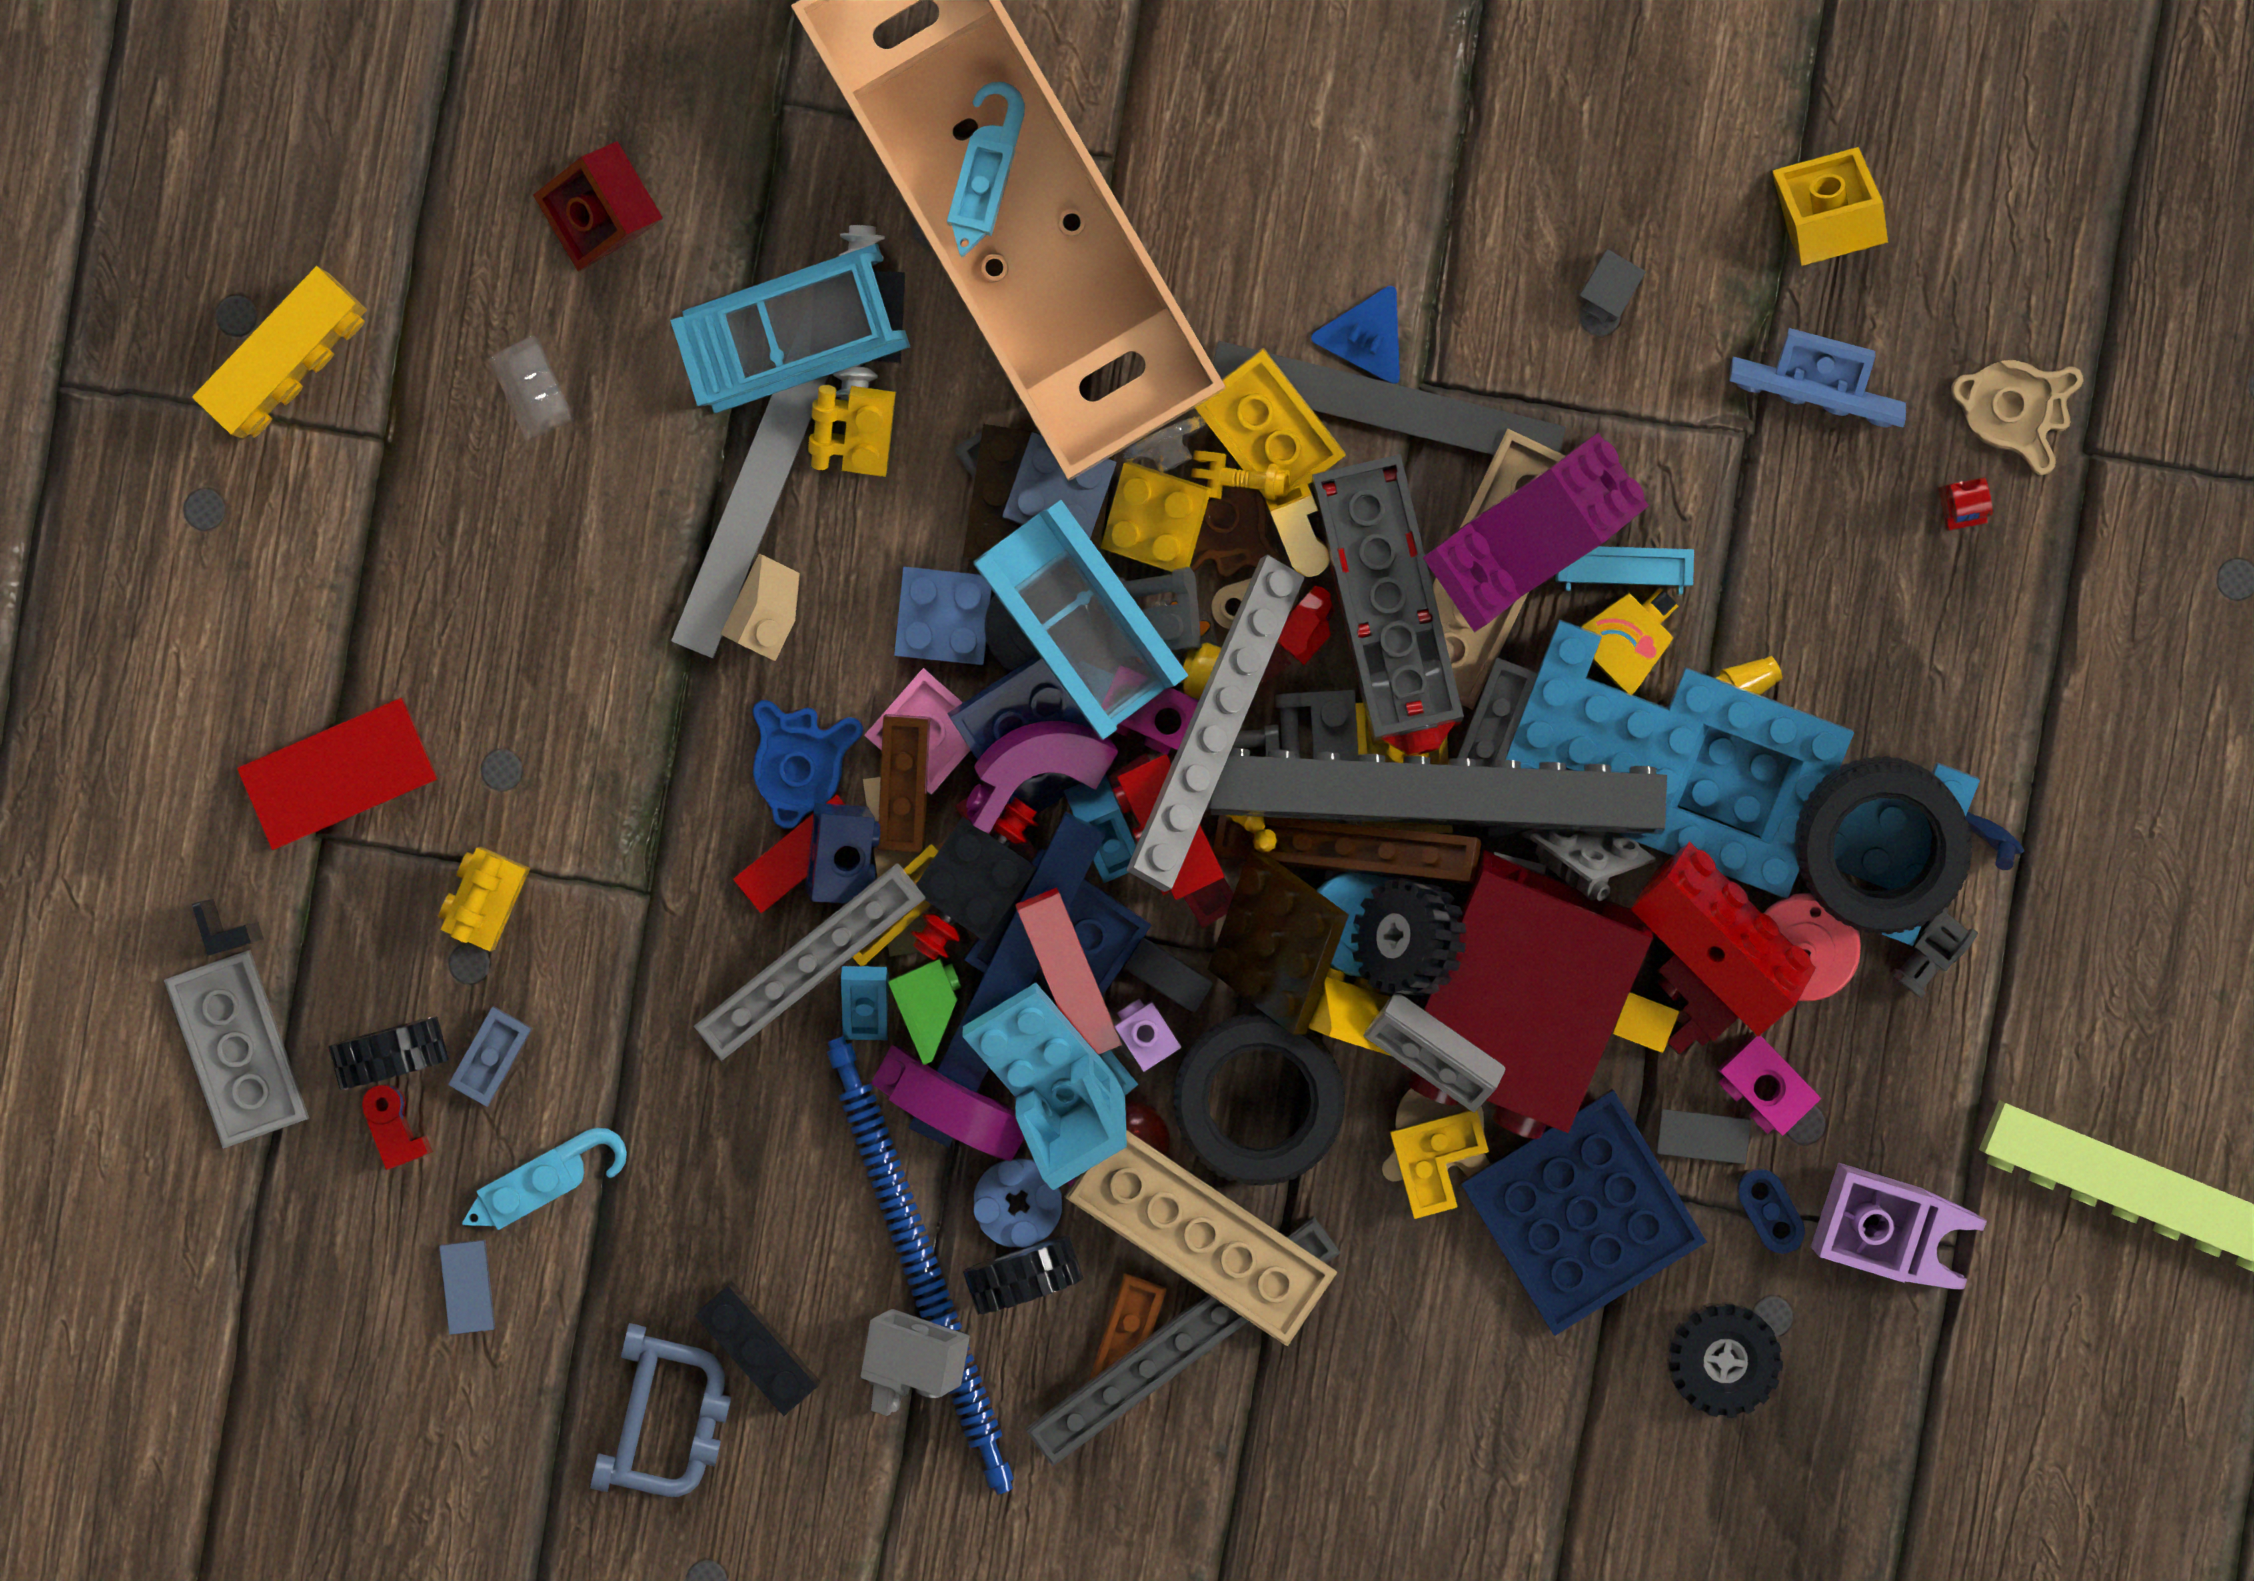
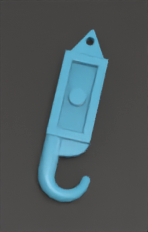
[947,82,1025,257]
[462,1127,627,1230]

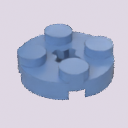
[974,1158,1062,1248]

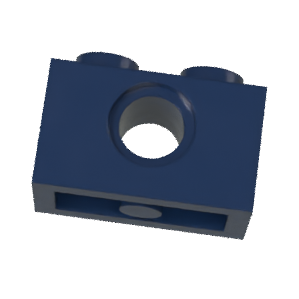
[805,803,880,903]

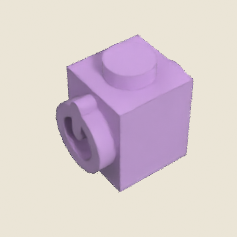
[1114,999,1181,1072]

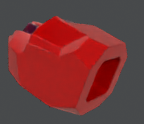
[1277,586,1335,665]

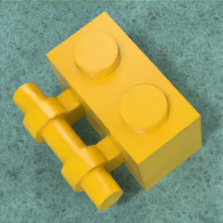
[438,847,530,951]

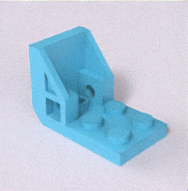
[963,983,1127,1190]

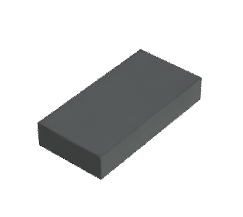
[1656,1108,1751,1164]

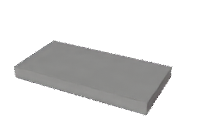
[164,950,309,1149]

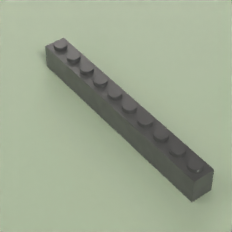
[1211,748,1667,835]

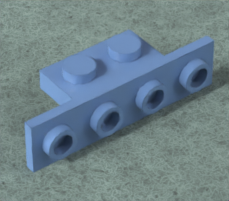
[1729,328,1906,427]

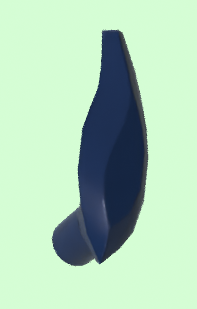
[1966,812,2025,870]

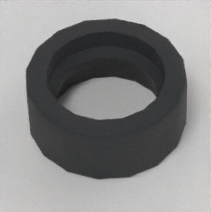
[1125,938,1213,1012]

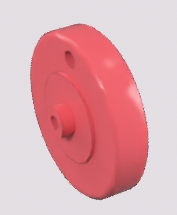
[1764,893,1861,1001]

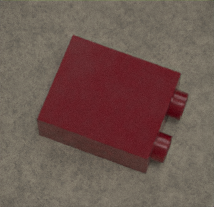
[1401,850,1653,1139]

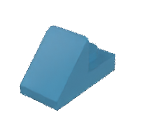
[841,966,889,1040]

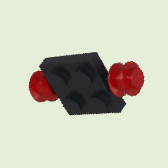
[910,797,1039,960]

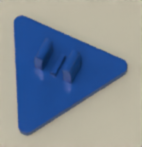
[1311,286,1400,384]

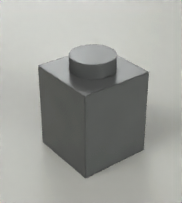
[1577,249,1646,323]

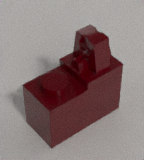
[1654,951,1739,1055]

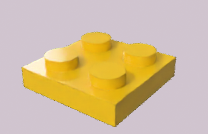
[1100,461,1211,572]

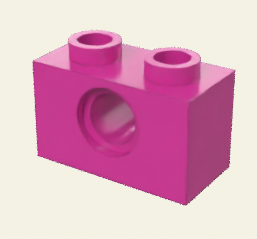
[1716,1033,1822,1136]

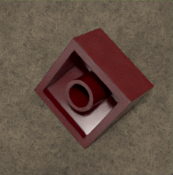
[533,141,663,272]

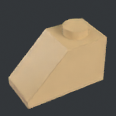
[720,554,800,661]

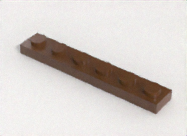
[1213,815,1481,886]

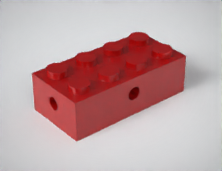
[1631,841,1816,1037]

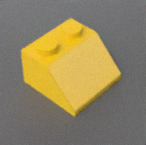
[1772,147,1888,266]
[1308,968,1393,1057]

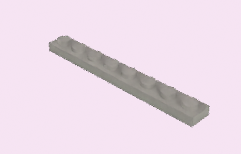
[1126,555,1305,892]

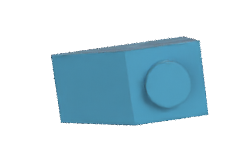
[1064,774,1136,883]

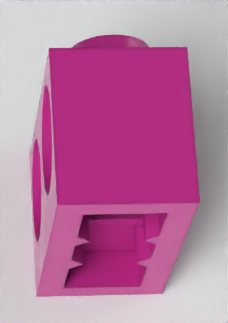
[1101,665,1199,755]

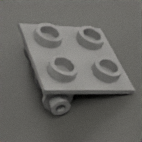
[1530,829,1656,901]

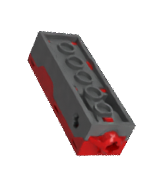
[1311,454,1464,756]

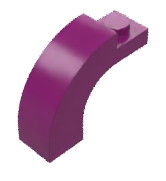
[966,721,1118,834]
[871,1045,1024,1162]

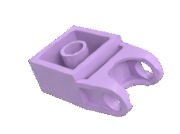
[1811,1163,1987,1289]

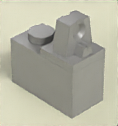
[861,1309,970,1416]

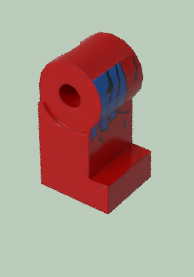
[1938,477,1993,531]
[362,1084,433,1170]

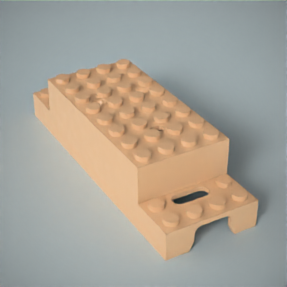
[791,0,1226,481]

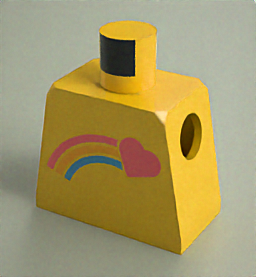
[1579,588,1679,695]

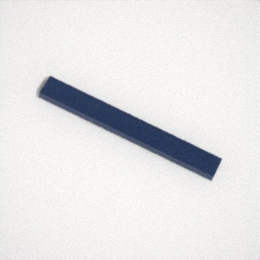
[909,812,1106,1147]

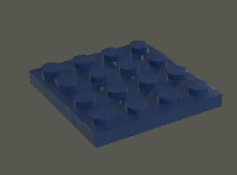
[1460,1089,1707,1336]

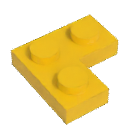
[1390,1110,1489,1219]

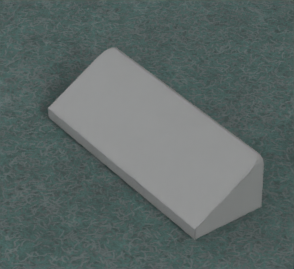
[1363,994,1505,1113]

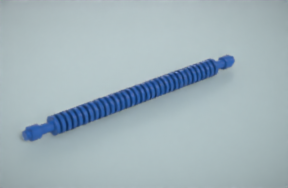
[827,1036,1014,1495]

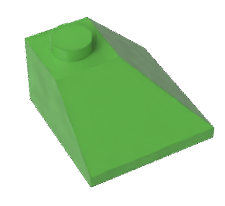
[888,958,962,1065]

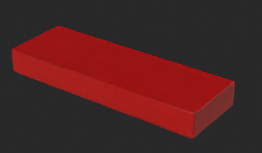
[733,794,846,914]

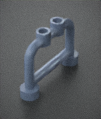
[590,1323,731,1497]

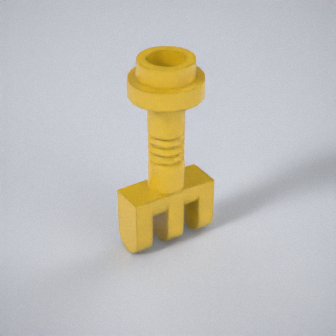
[1191,450,1290,500]

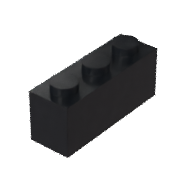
[695,1281,820,1416]

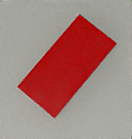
[237,697,439,850]

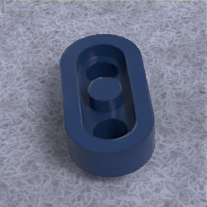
[1737,1168,1805,1254]

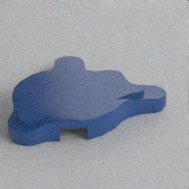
[752,700,864,829]

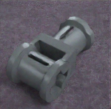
[1890,907,1978,999]

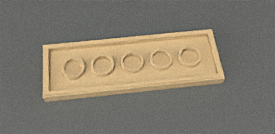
[1432,428,1565,710]
[1064,1130,1337,1346]

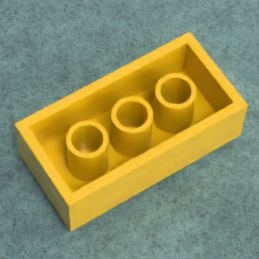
[192,266,367,439]

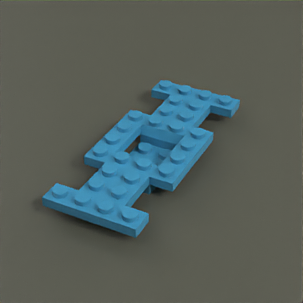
[1505,619,1980,946]

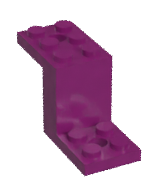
[1423,432,1649,633]

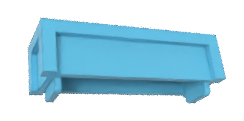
[1555,546,1694,595]

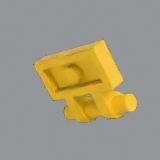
[808,385,896,477]

